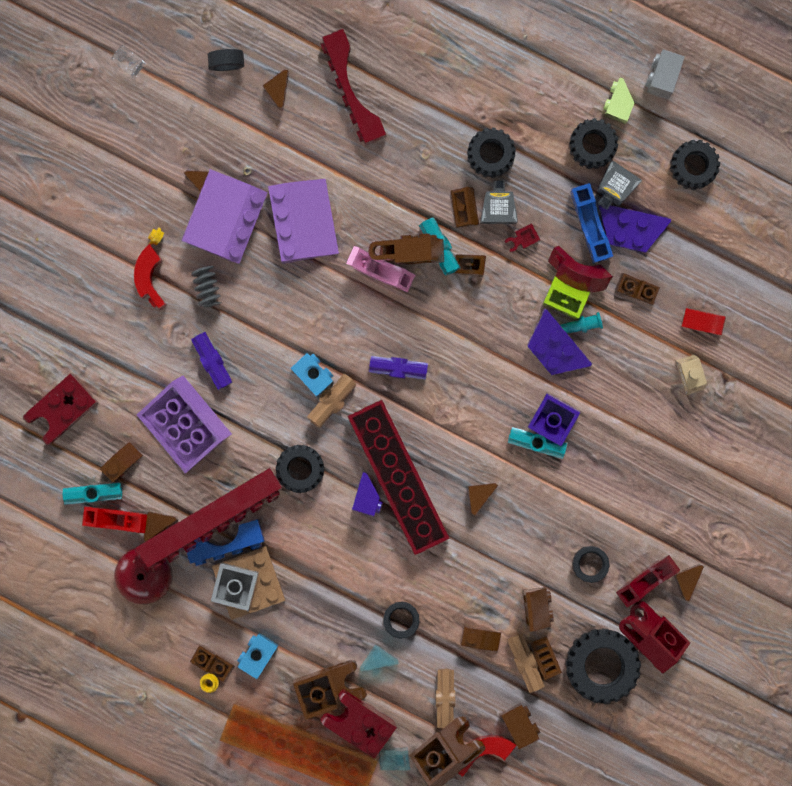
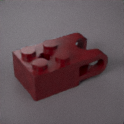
[23,373,99,446]
[619,601,691,674]
[320,689,397,759]

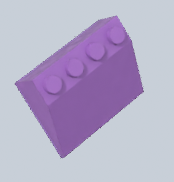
[181,169,268,264]
[268,179,339,264]
[137,375,232,473]

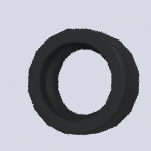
[207,49,245,71]
[572,546,610,583]
[383,601,420,639]

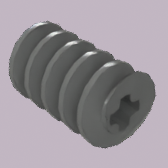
[191,266,223,308]

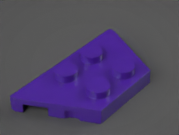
[598,205,671,253]
[527,308,592,375]

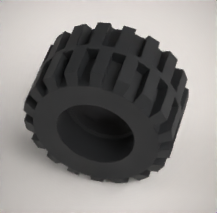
[569,118,618,169]
[467,127,516,178]
[670,140,720,190]
[275,445,324,493]

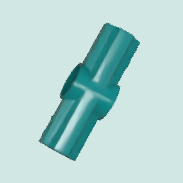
[419,217,460,276]
[507,427,567,459]
[62,483,123,505]

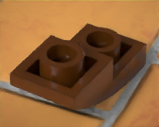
[615,273,660,305]
[190,645,235,682]

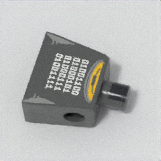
[597,160,642,210]
[480,180,518,224]

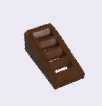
[529,636,562,680]

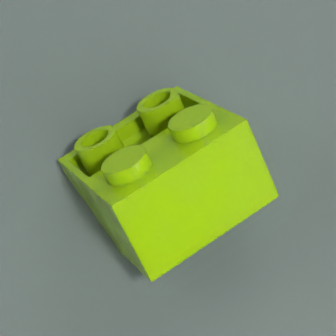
[542,274,590,320]

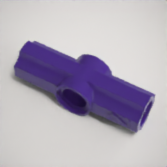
[191,332,233,390]
[369,356,428,380]

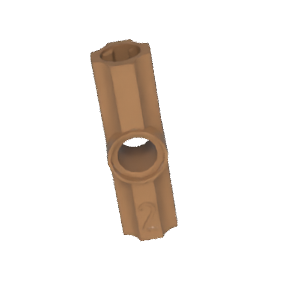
[307,374,356,428]
[507,633,545,693]
[436,669,455,728]

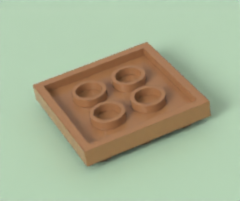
[212,546,285,620]

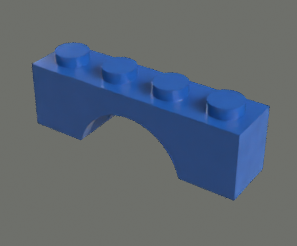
[570,183,613,264]
[187,519,265,566]

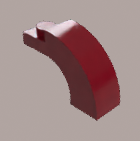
[548,246,613,292]
[616,555,680,608]

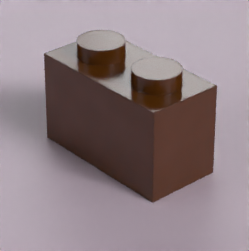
[500,703,541,750]

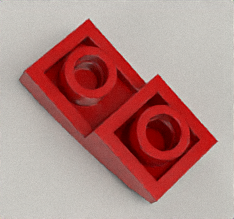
[682,308,726,335]

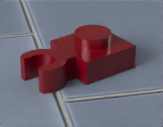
[504,223,540,253]

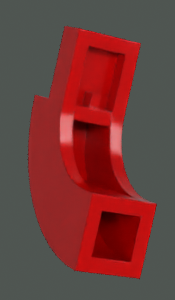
[134,244,167,310]
[82,506,147,534]
[458,735,516,777]

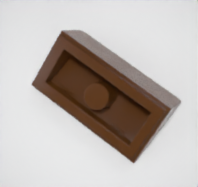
[451,187,479,228]

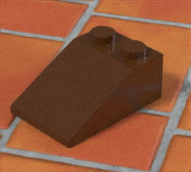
[523,587,554,632]

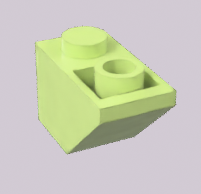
[603,77,634,124]

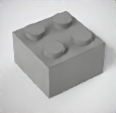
[645,50,685,99]
[211,563,259,611]

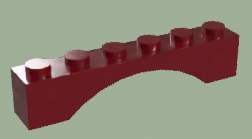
[320,29,387,146]

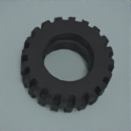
[566,628,641,704]

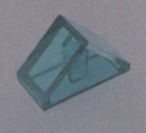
[360,643,399,671]
[378,747,410,770]

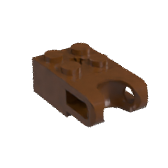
[368,234,444,265]
[292,660,367,720]
[409,716,486,786]

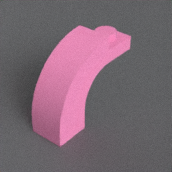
[346,246,415,292]

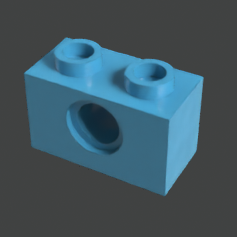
[291,353,334,397]
[237,633,279,679]

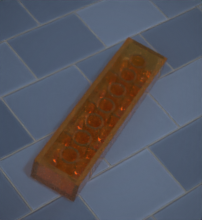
[220,702,378,786]

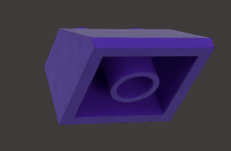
[528,393,580,446]
[352,472,382,516]

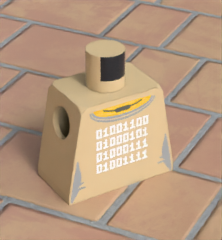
[676,355,707,395]

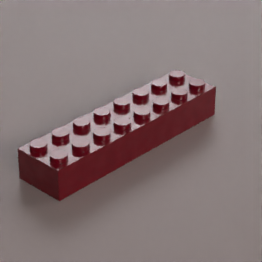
[347,400,450,555]
[135,468,282,573]

